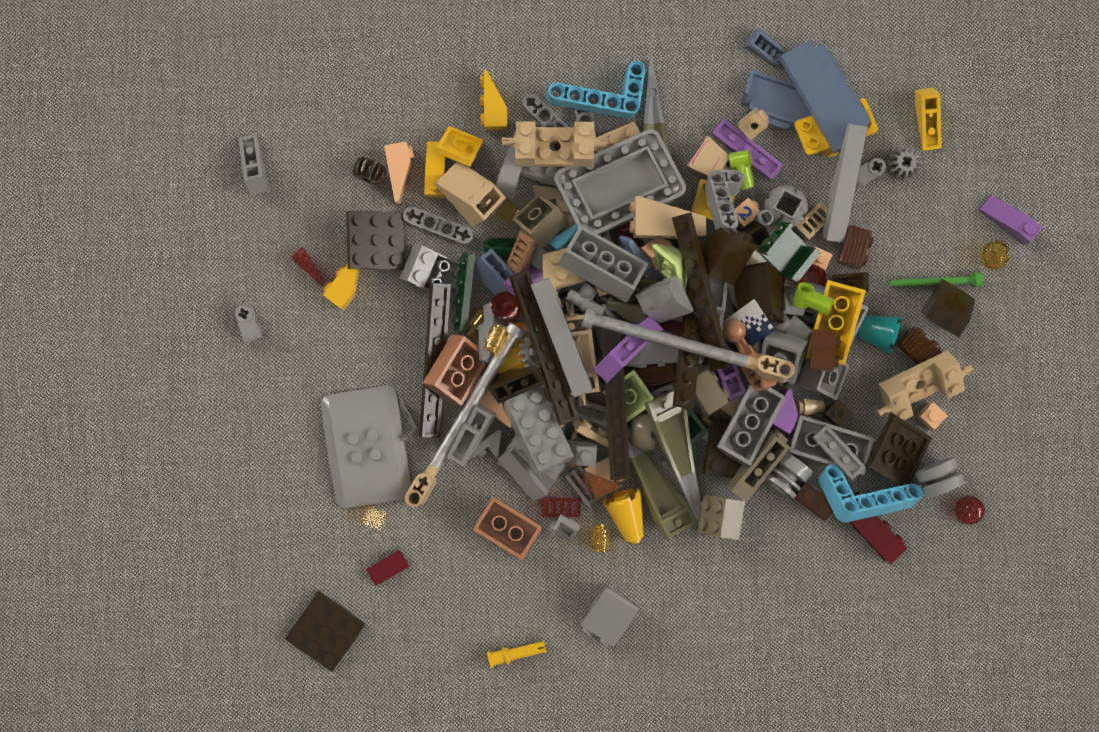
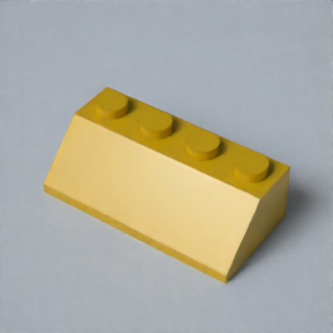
[805,280,866,366]

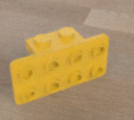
[794,98,878,157]

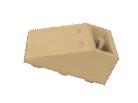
[435,162,506,227]

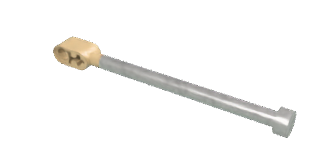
[582,307,795,383]
[405,322,526,507]

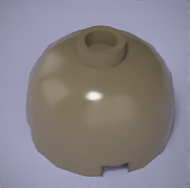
[627,412,655,450]

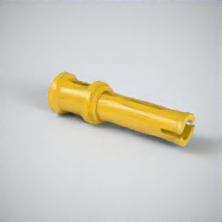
[487,640,547,668]

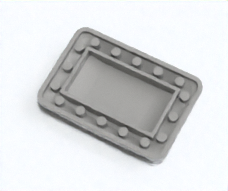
[554,129,686,235]
[321,385,412,508]

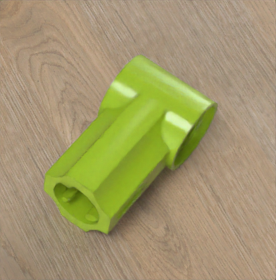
[729,150,754,190]
[792,282,834,316]

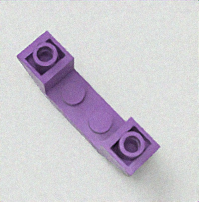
[593,316,663,383]

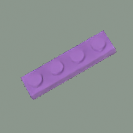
[712,118,783,181]

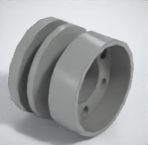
[765,452,813,499]

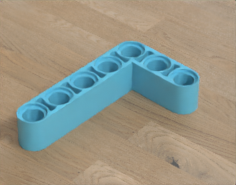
[546,61,645,119]
[818,464,923,522]

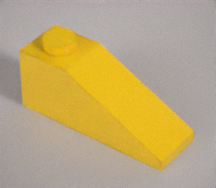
[915,87,942,151]
[424,141,446,199]

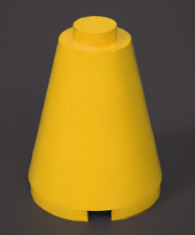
[603,488,644,544]

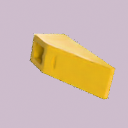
[480,70,508,131]
[323,265,360,310]

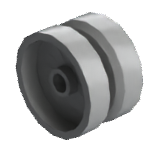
[915,456,966,498]

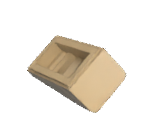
[794,201,828,241]

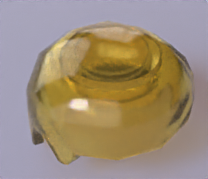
[980,240,1010,271]

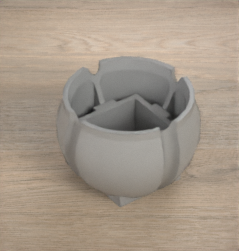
[764,185,808,228]

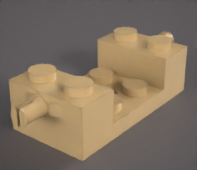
[502,121,607,167]
[558,302,601,406]
[877,350,974,420]

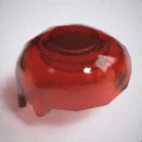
[797,264,828,287]
[490,291,520,322]
[955,496,985,525]

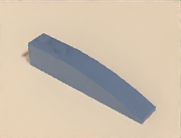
[474,248,524,322]

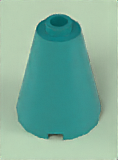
[855,315,903,355]

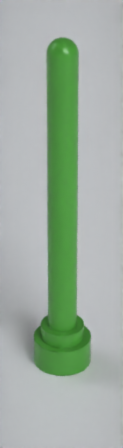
[889,272,983,288]

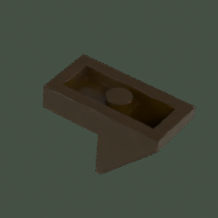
[832,272,869,292]

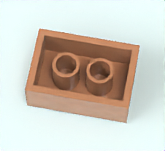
[423,334,487,406]
[472,496,543,560]

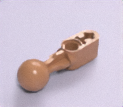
[722,319,777,392]

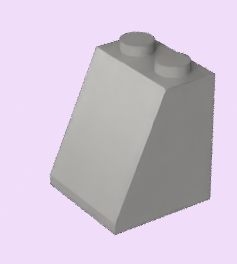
[581,585,640,647]

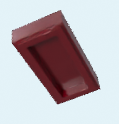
[366,550,410,586]

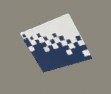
[723,299,775,346]

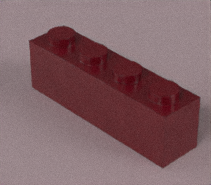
[848,491,907,564]

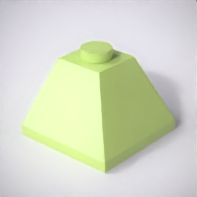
[652,244,688,290]
[603,370,654,422]

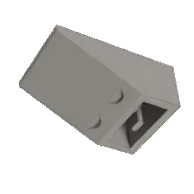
[399,244,460,303]

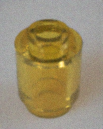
[483,324,509,354]
[590,523,611,552]

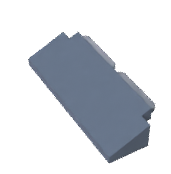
[779,40,870,153]
[740,70,811,134]

